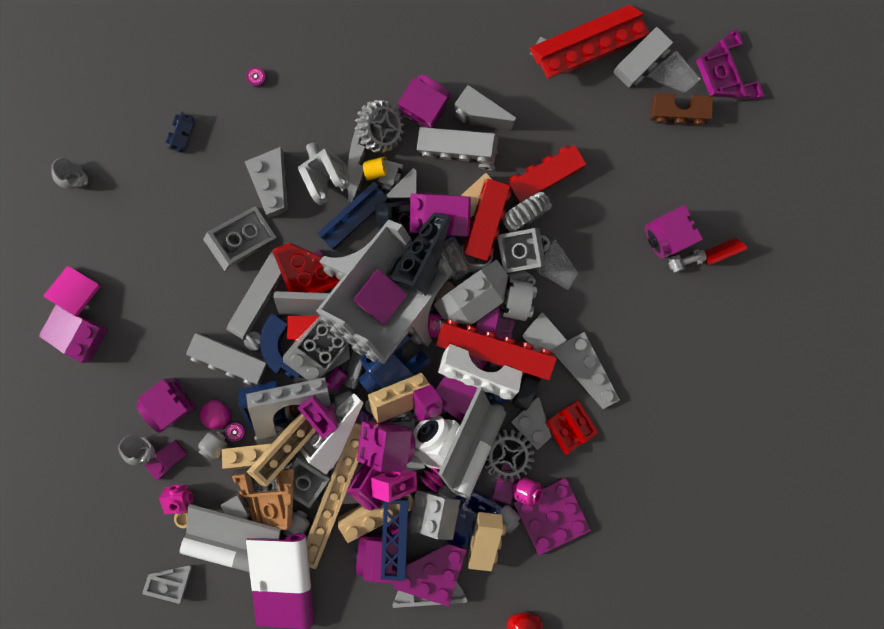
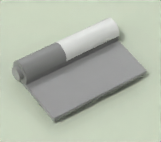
[438,387,507,499]
[180,504,281,573]

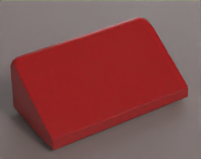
[704,238,747,265]

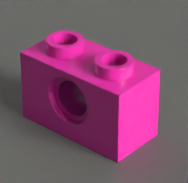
[371,469,417,503]

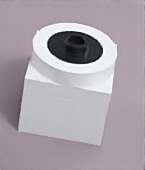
[413,415,460,469]

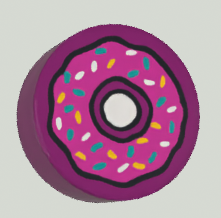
[246,67,266,87]
[225,422,245,442]

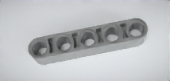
[226,252,282,340]

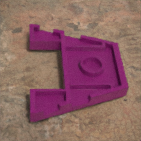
[696,29,765,100]

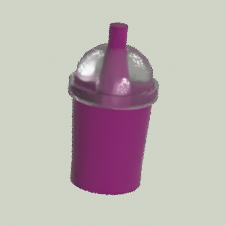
[326,366,349,397]

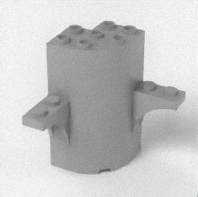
[316,220,453,364]

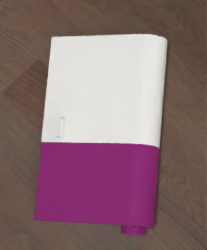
[246,533,315,629]

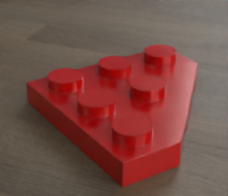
[272,243,340,293]

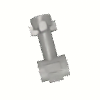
[668,249,706,273]

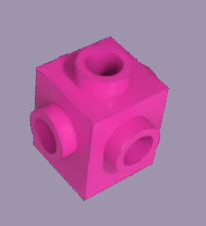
[159,485,193,515]

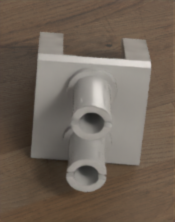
[298,143,349,205]

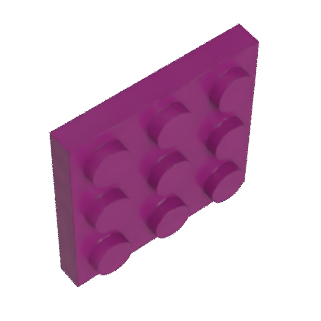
[513,477,591,555]

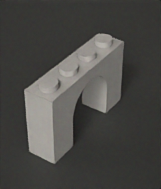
[246,377,331,439]

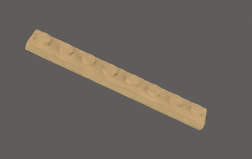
[306,421,362,569]

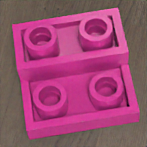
[43,266,101,317]

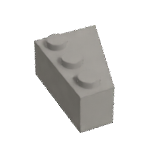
[245,147,288,218]

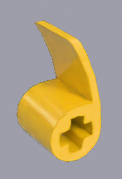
[363,157,387,180]

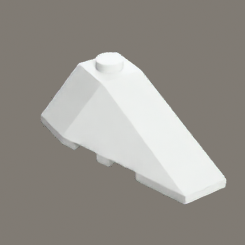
[300,394,363,474]

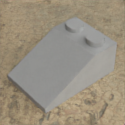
[454,85,516,130]
[203,206,277,271]

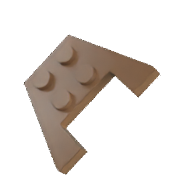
[232,468,294,530]

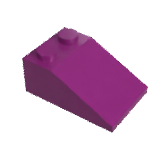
[410,193,471,236]
[39,305,108,363]

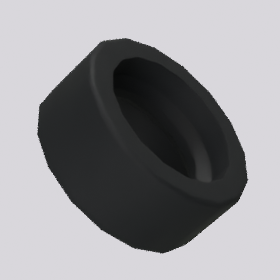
[512,373,540,411]

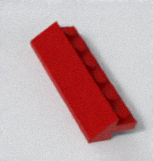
[529,5,650,80]

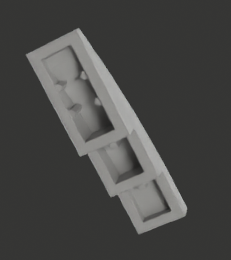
[347,123,367,203]

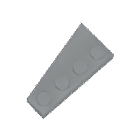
[551,332,620,409]

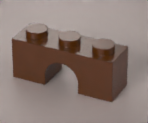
[650,93,713,126]

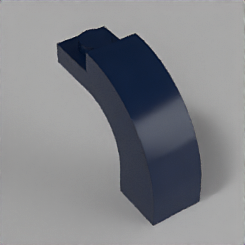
[260,313,301,379]

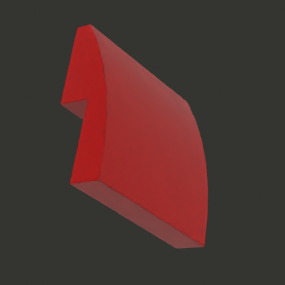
[545,400,599,455]

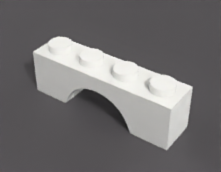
[438,344,522,400]

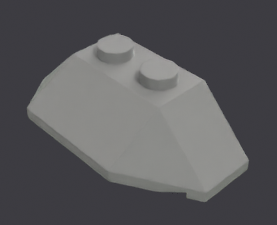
[433,259,508,325]

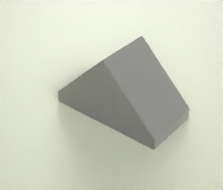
[387,168,417,201]

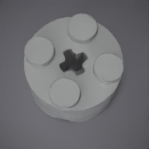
[501,279,537,321]

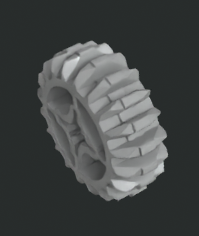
[354,100,405,153]
[502,192,552,233]
[484,429,534,482]

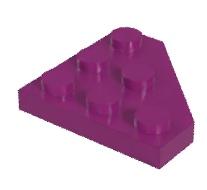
[393,543,467,607]

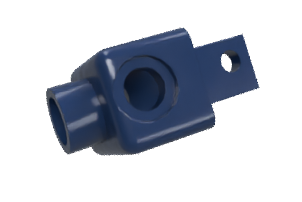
[358,334,431,393]

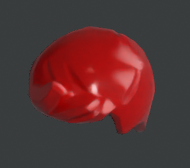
[506,612,544,629]

